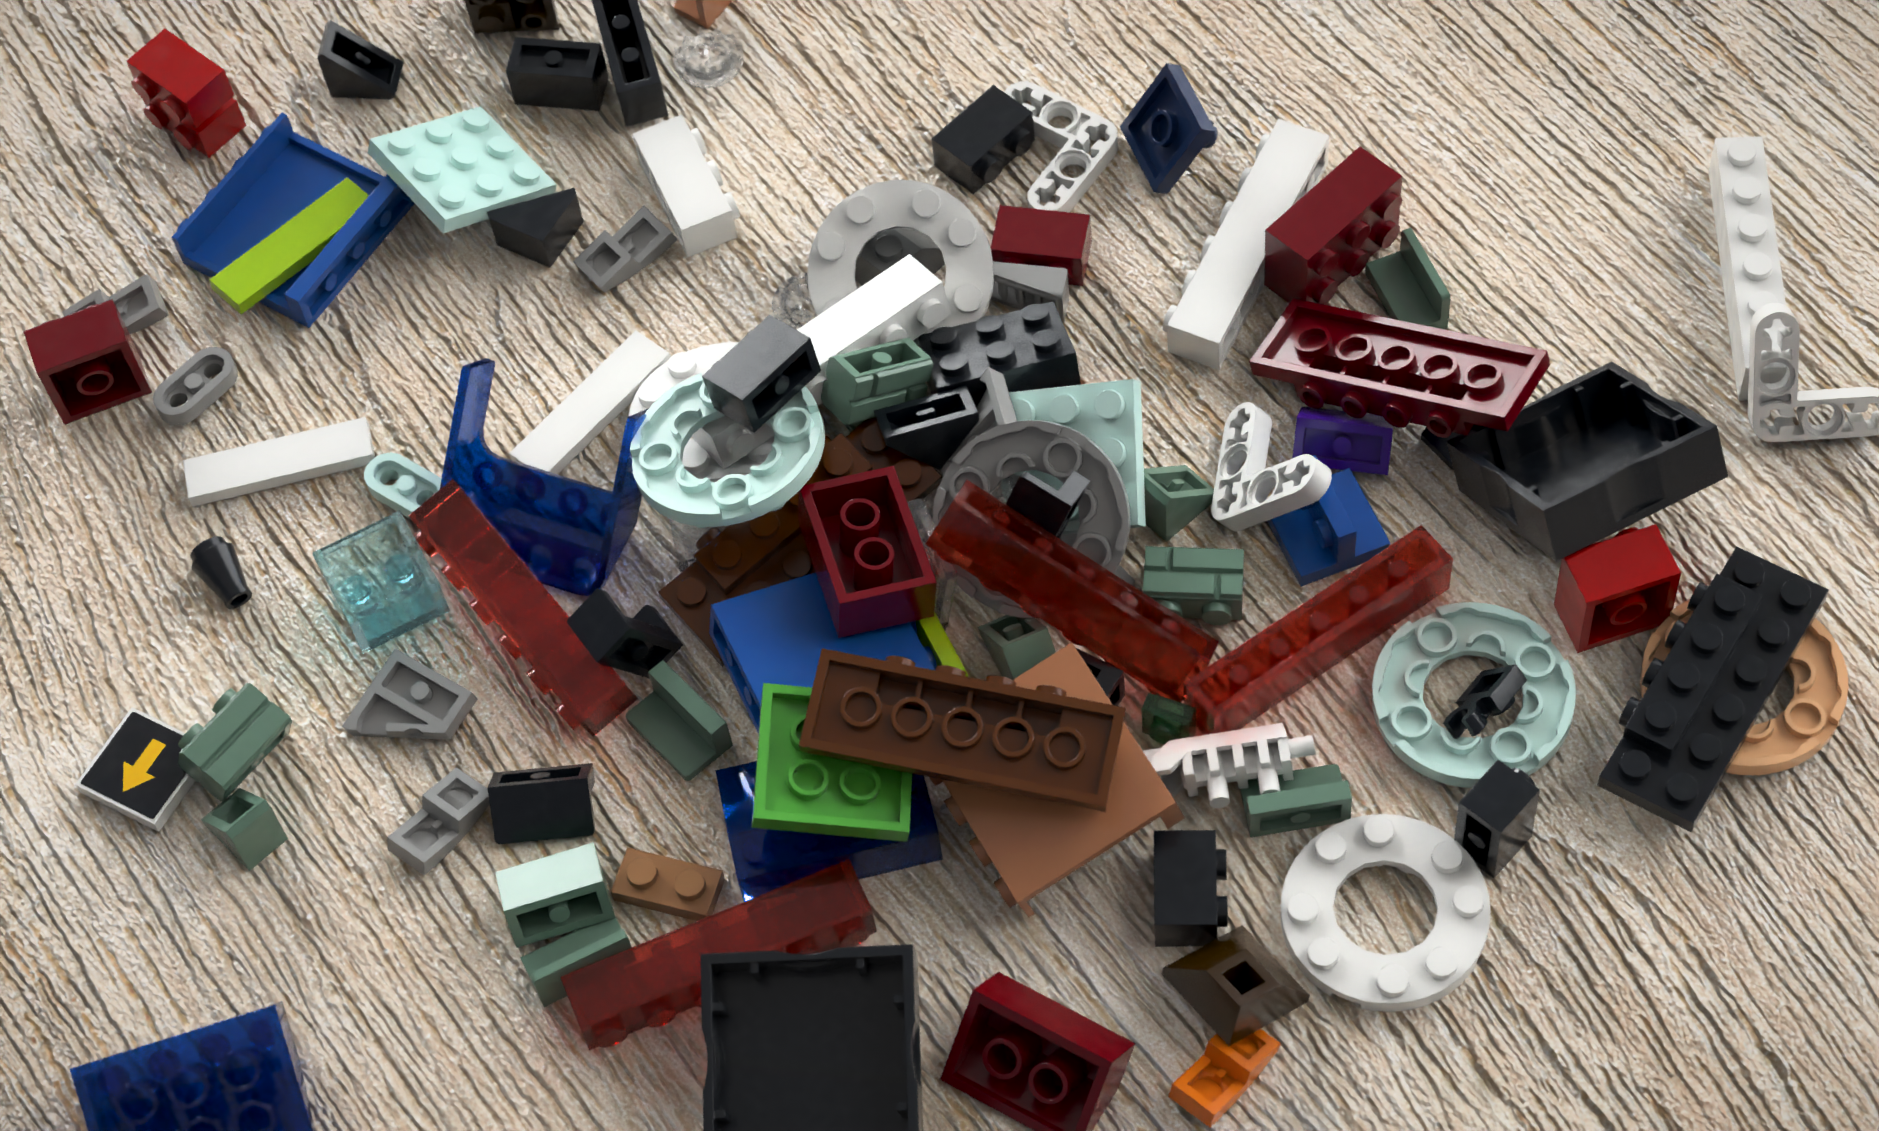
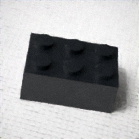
[918,301,1081,408]

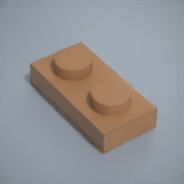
[611,847,725,924]

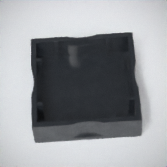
[1446,362,1728,561]
[700,944,923,1131]

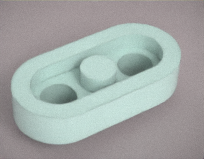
[364,453,451,523]

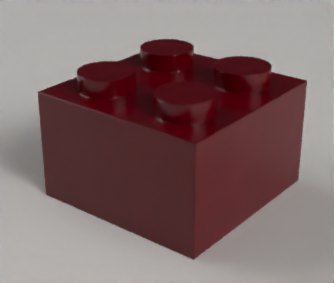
[23,299,152,425]

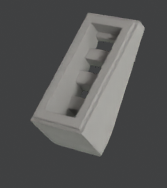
[991,262,1069,322]

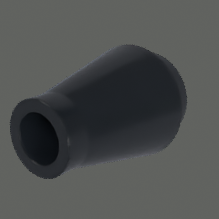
[190,536,252,609]

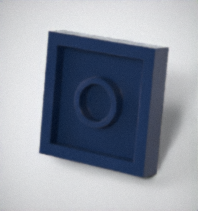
[1119,63,1218,194]

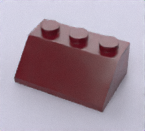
[940,972,1136,1131]

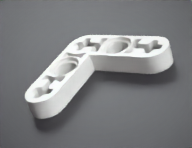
[1005,81,1118,212]
[1748,303,1879,442]
[1211,402,1332,532]

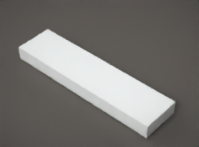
[509,330,671,486]
[183,417,375,507]

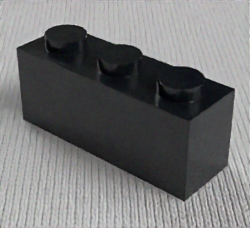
[592,0,669,127]

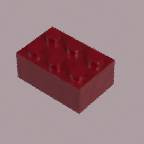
[1264,146,1402,304]
[798,466,937,638]

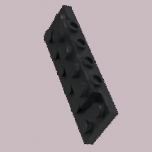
[1597,546,1829,832]

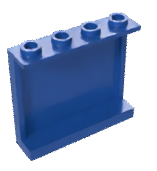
[172,112,415,328]
[709,572,937,735]

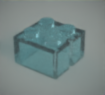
[312,510,450,654]

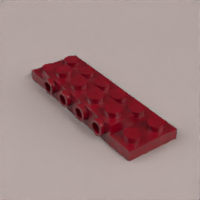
[1249,298,1550,438]

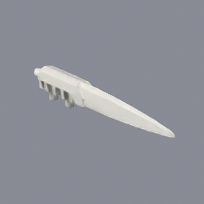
[940,723,1316,814]

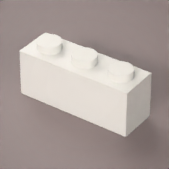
[632,114,740,257]

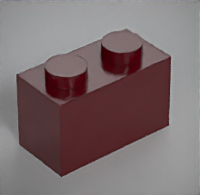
[990,205,1092,286]

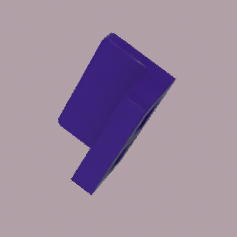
[1292,407,1395,475]

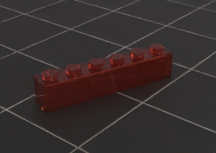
[408,479,638,737]
[925,480,1219,707]
[1184,525,1453,735]
[560,859,877,1050]

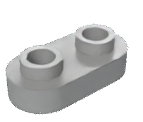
[153,347,238,425]

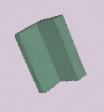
[1365,227,1451,329]
[626,660,733,781]
[1240,764,1352,838]
[520,917,637,1007]

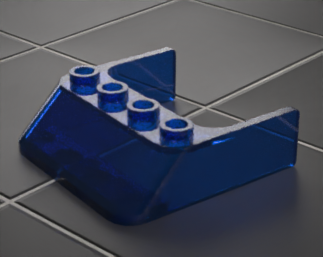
[433,358,649,596]

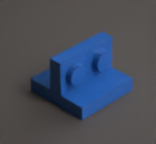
[1266,455,1391,587]

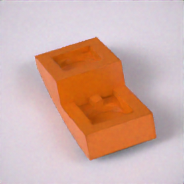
[1168,1029,1281,1128]

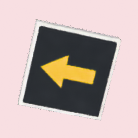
[75,707,195,832]

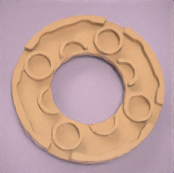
[1640,599,1848,775]

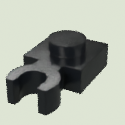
[1443,665,1527,739]

